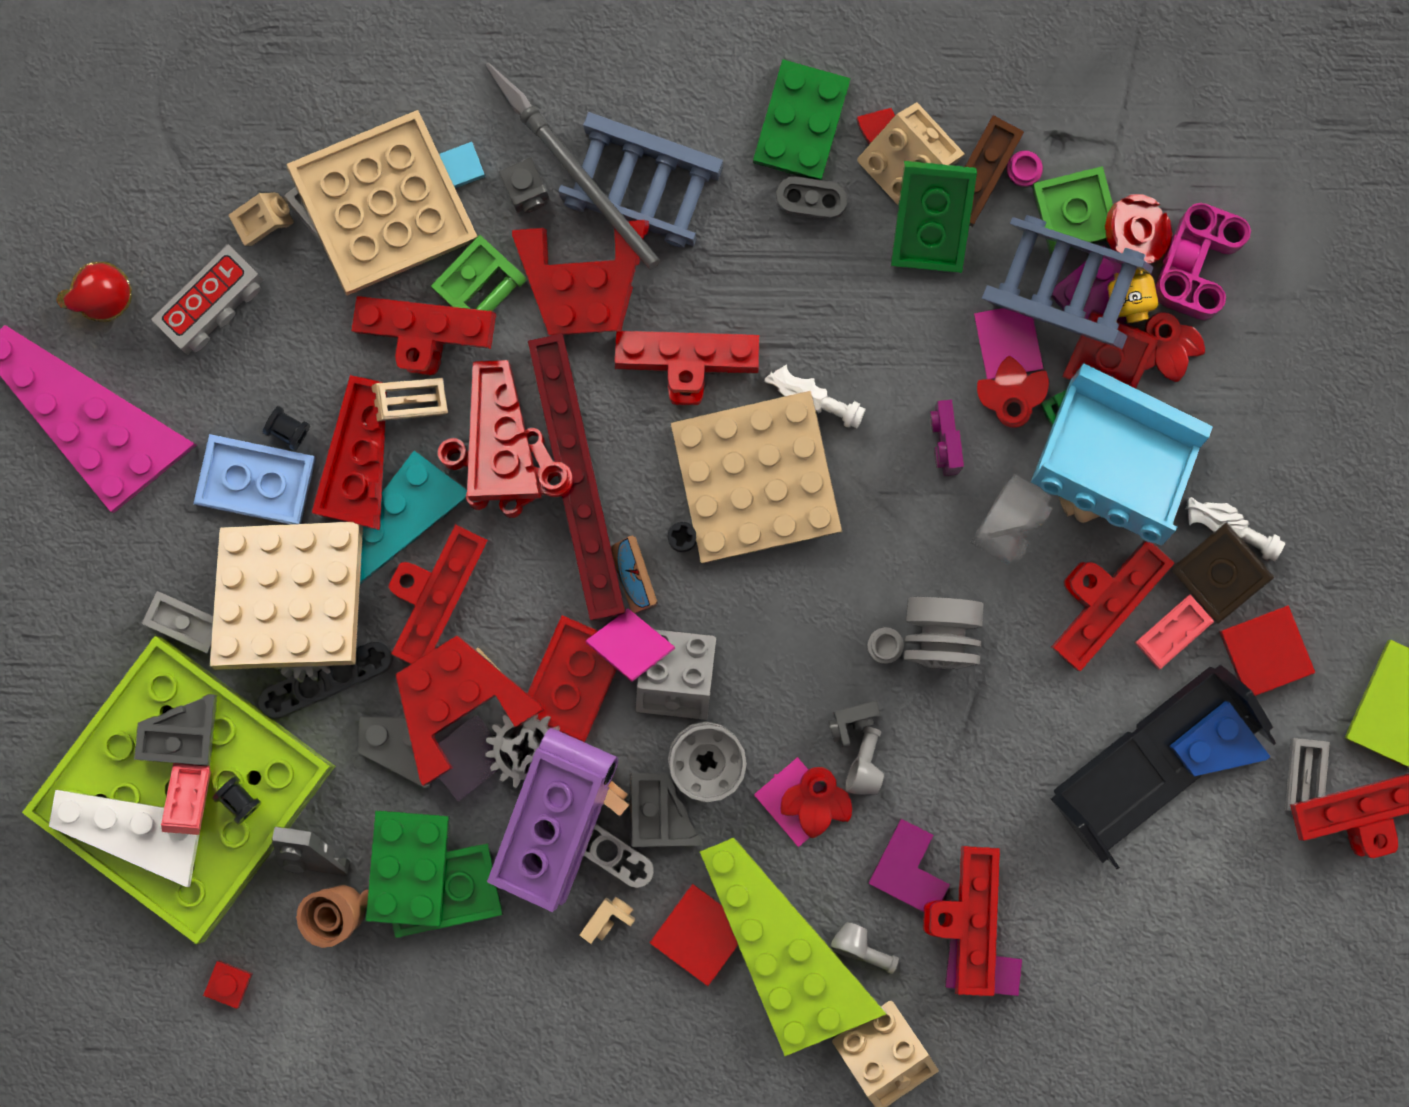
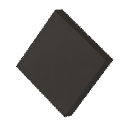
[1171,522,1275,624]

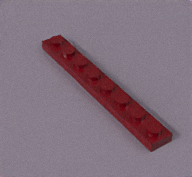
[528,333,626,621]

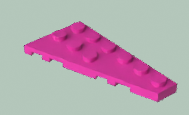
[0,325,197,513]

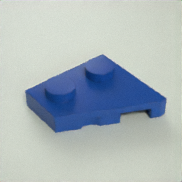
[1170,701,1270,776]

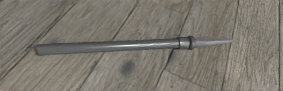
[486,63,660,270]

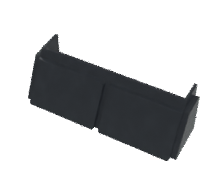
[1051,664,1276,869]

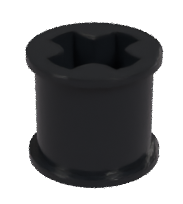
[667,522,696,552]

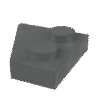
[272,827,350,876]

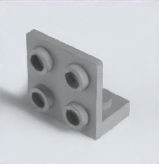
[636,629,716,720]

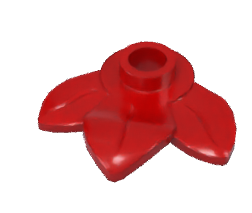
[1144,312,1205,382]
[977,356,1049,428]
[780,767,852,838]

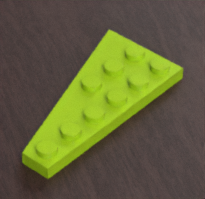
[700,837,887,1056]

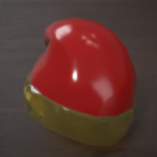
[56,261,132,323]

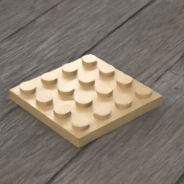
[287,110,478,296]
[671,391,843,564]
[210,522,363,670]

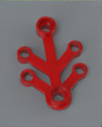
[438,428,573,518]

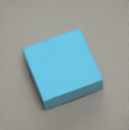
[439,142,486,188]

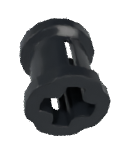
[263,406,310,451]
[212,776,261,825]

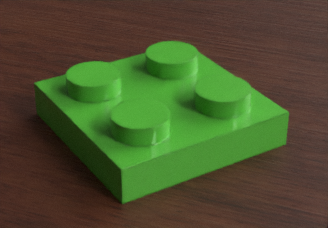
[1032,166,1113,254]

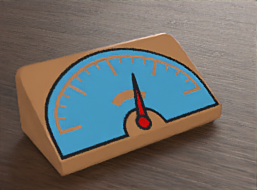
[611,535,658,613]

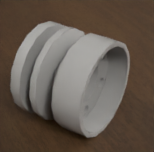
[904,597,984,669]
[668,722,747,802]

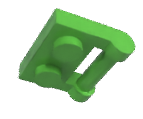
[431,235,527,311]

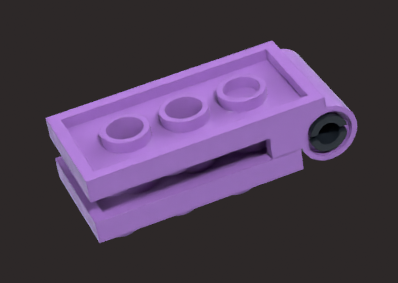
[487,728,618,912]

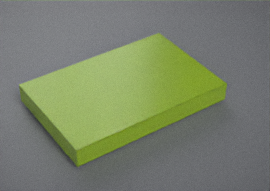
[1344,640,1409,768]

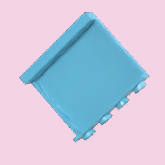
[1031,363,1213,546]

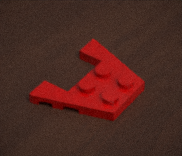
[512,220,649,335]
[396,635,545,786]

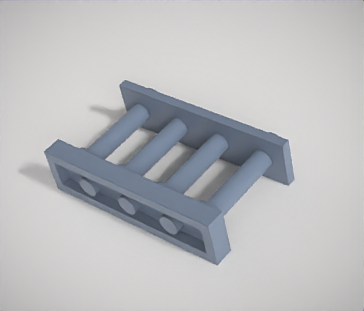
[558,112,723,248]
[982,215,1154,349]

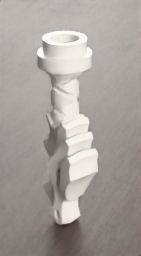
[764,365,866,428]
[1185,497,1285,562]

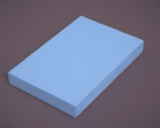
[194,434,316,525]

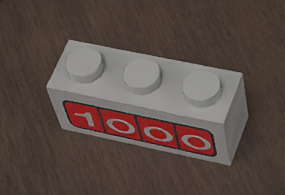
[151,244,264,355]

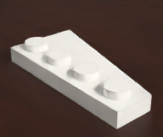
[49,790,199,887]

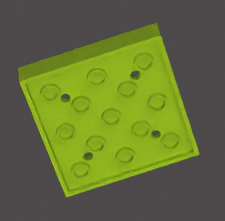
[22,636,336,944]

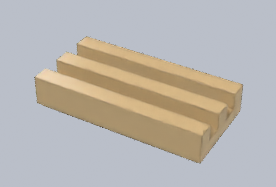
[372,378,448,421]

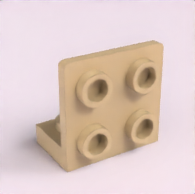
[857,102,965,205]
[832,1001,939,1107]

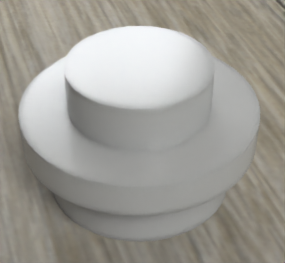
[867,627,904,664]

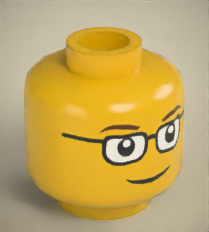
[1107,269,1158,323]

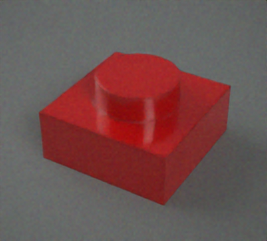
[203,960,253,1009]

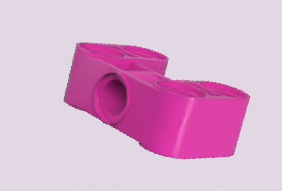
[1155,203,1251,320]

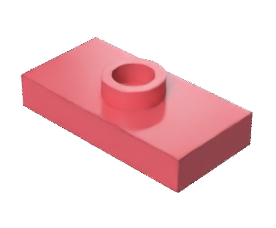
[1135,595,1214,670]
[161,763,211,835]

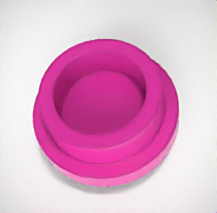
[1007,151,1043,187]

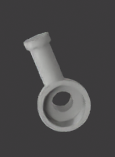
[845,726,884,795]
[830,922,899,974]

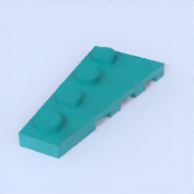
[360,450,467,585]

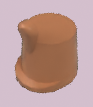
[296,885,369,948]

